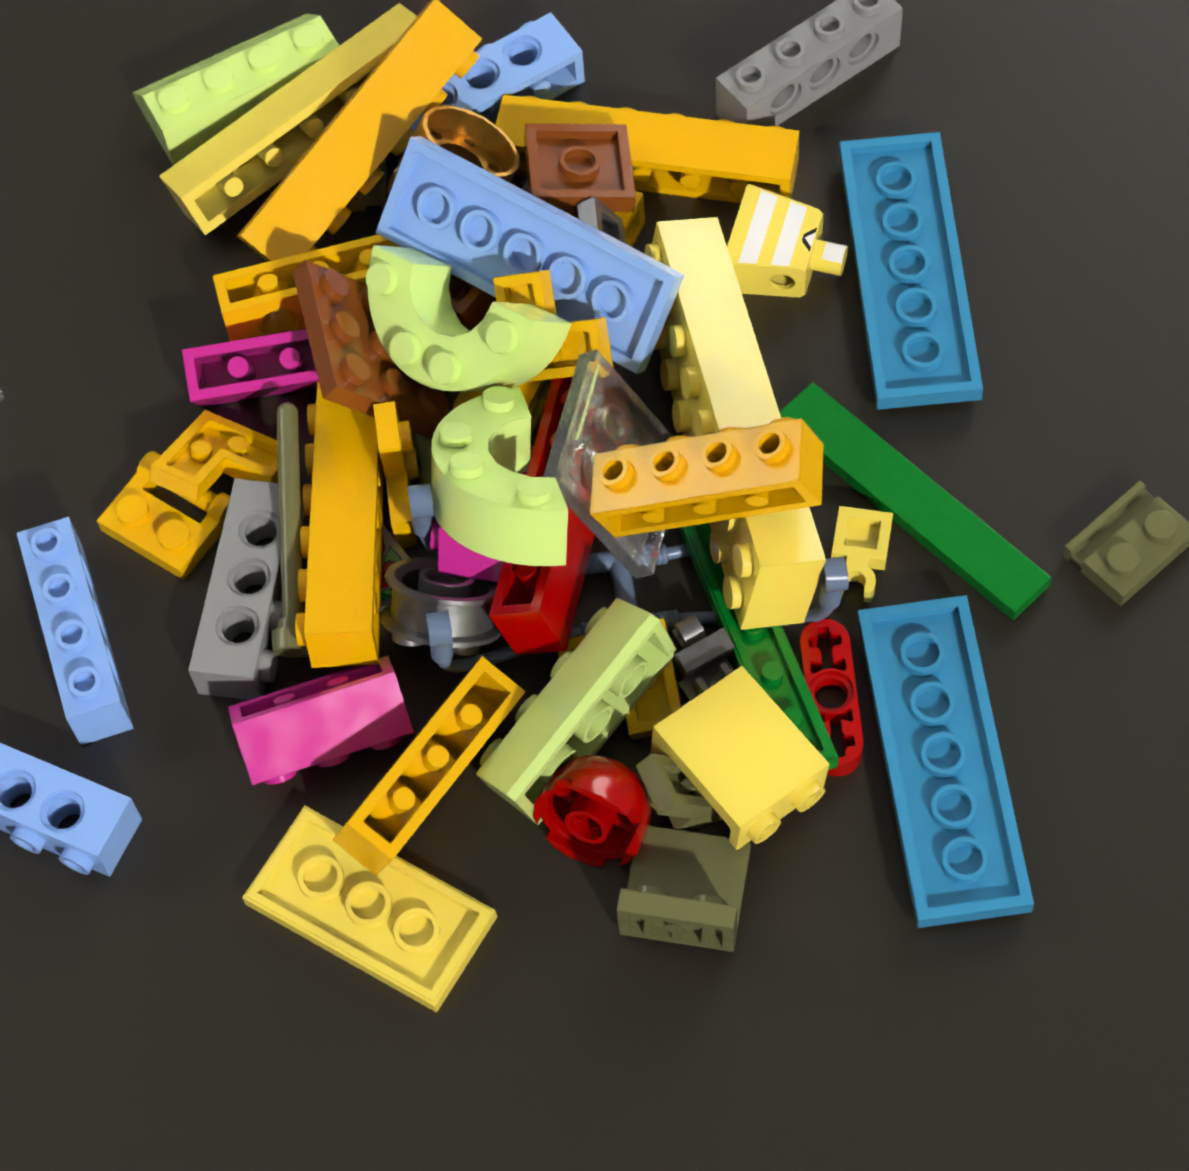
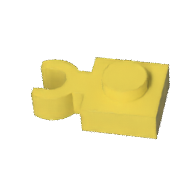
[831,506,893,603]

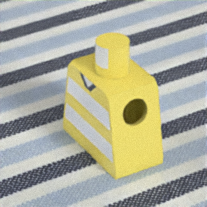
[727,184,848,298]

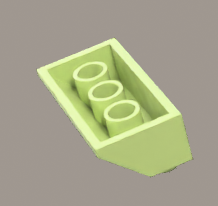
[132,14,339,165]
[476,598,678,826]

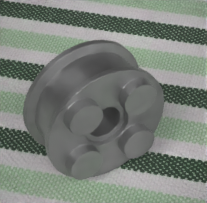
[381,557,501,656]

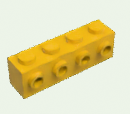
[590,417,824,538]

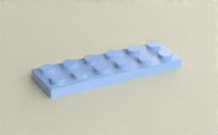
[375,136,685,374]

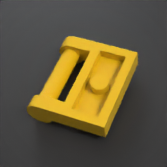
[97,451,230,581]

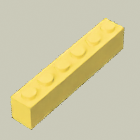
[159,3,417,235]

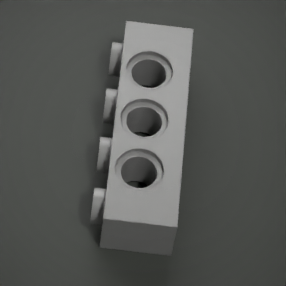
[716,0,903,126]
[188,478,310,700]

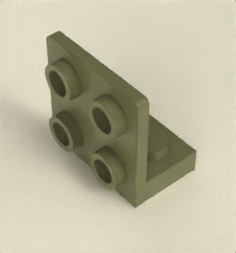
[617,826,751,952]

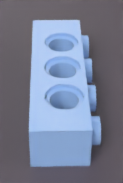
[403,12,585,153]
[17,517,134,746]
[0,743,142,877]

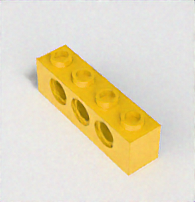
[213,234,401,341]
[332,656,526,876]

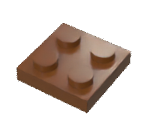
[524,124,636,212]

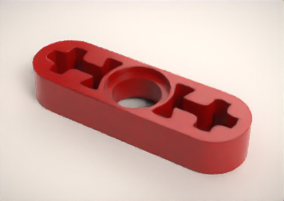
[800,619,863,776]

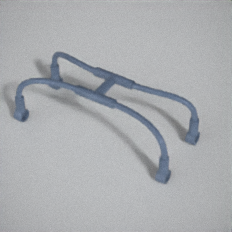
[407,432,849,673]

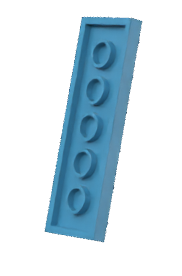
[839,132,983,410]
[857,595,1034,928]

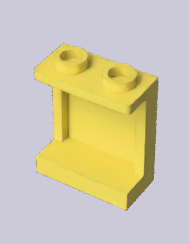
[650,666,830,850]

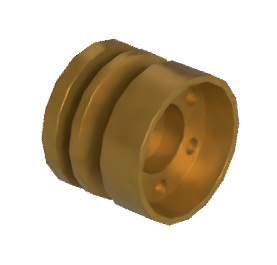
[387,105,520,196]

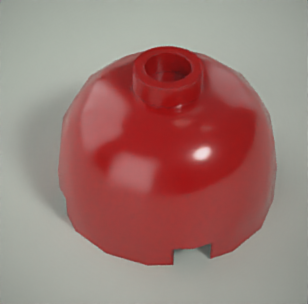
[533,755,652,867]

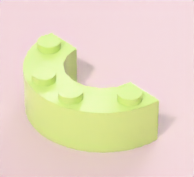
[366,245,572,392]
[431,386,568,566]

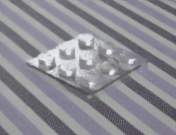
[543,349,673,579]

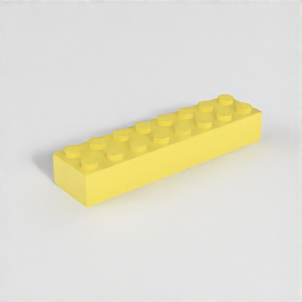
[644,217,826,630]

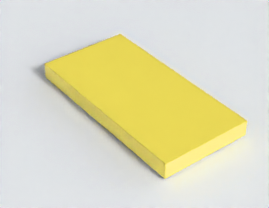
[242,805,497,1013]

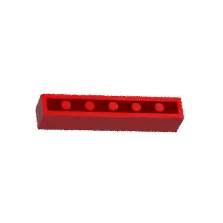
[489,368,629,655]

